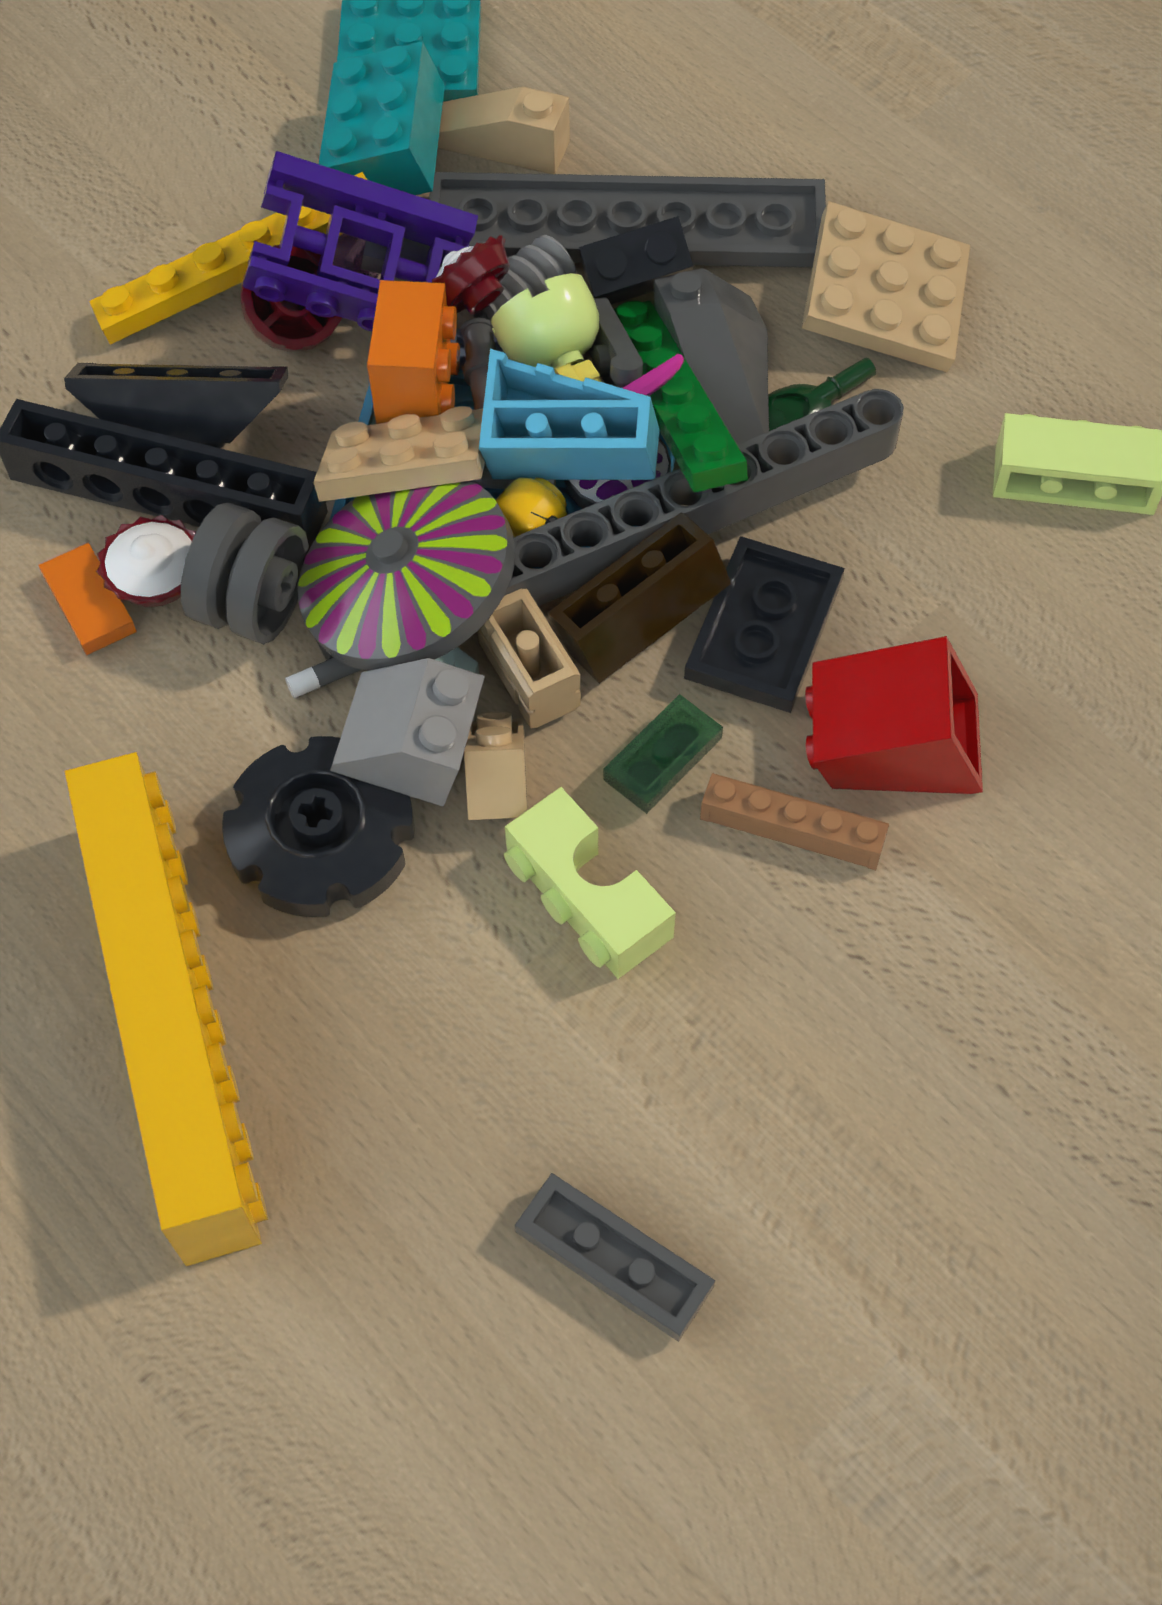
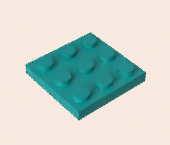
[337,0,481,102]

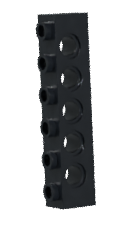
[0,399,328,551]

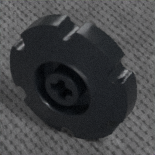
[222,736,415,917]

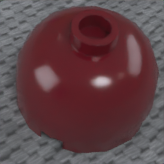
[240,245,342,352]

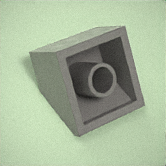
[330,658,485,806]

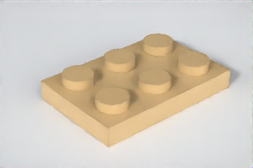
[313,406,485,502]

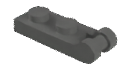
[588,297,643,388]

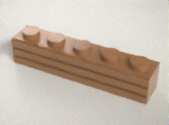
[700,773,889,871]

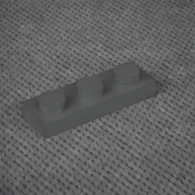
[515,1173,716,1342]

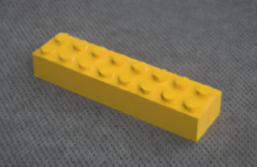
[64,752,268,1266]

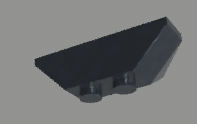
[64,363,288,448]

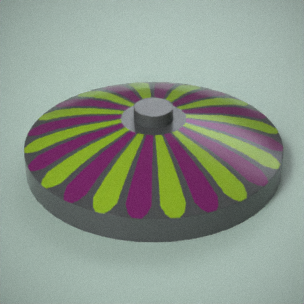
[298,480,515,671]

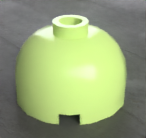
[491,273,599,369]

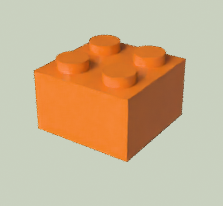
[367,280,460,424]

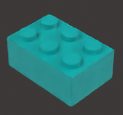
[319,41,445,195]

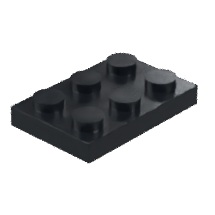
[684,536,845,713]

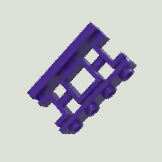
[242,151,478,332]

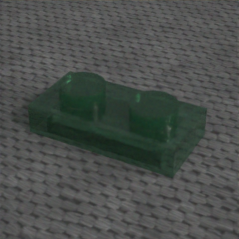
[603,694,723,814]

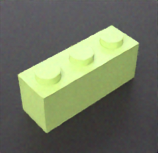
[993,413,1162,515]

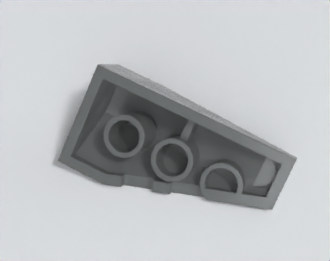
[654,268,769,444]

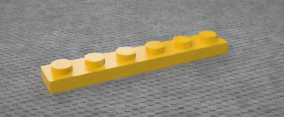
[89,172,367,345]

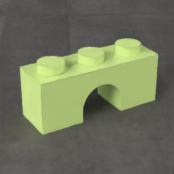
[504,787,676,979]

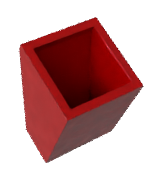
[805,636,983,794]

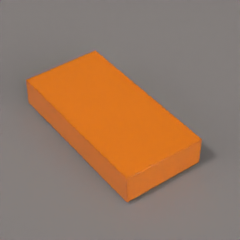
[38,542,137,656]

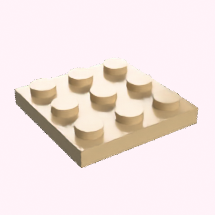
[802,201,970,372]

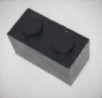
[579,216,693,304]

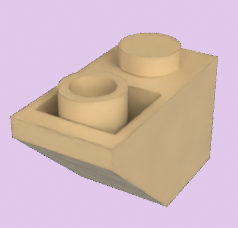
[464,711,527,820]

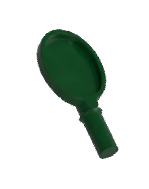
[768,357,876,431]

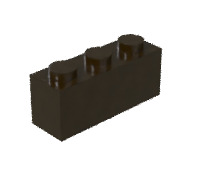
[548,512,732,684]

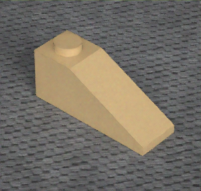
[438,87,570,174]

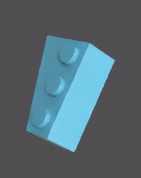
[479,349,660,480]

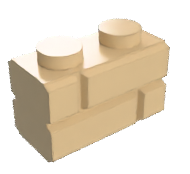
[478,588,581,729]

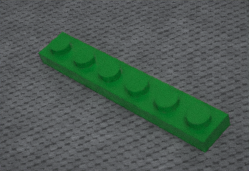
[614,301,748,492]

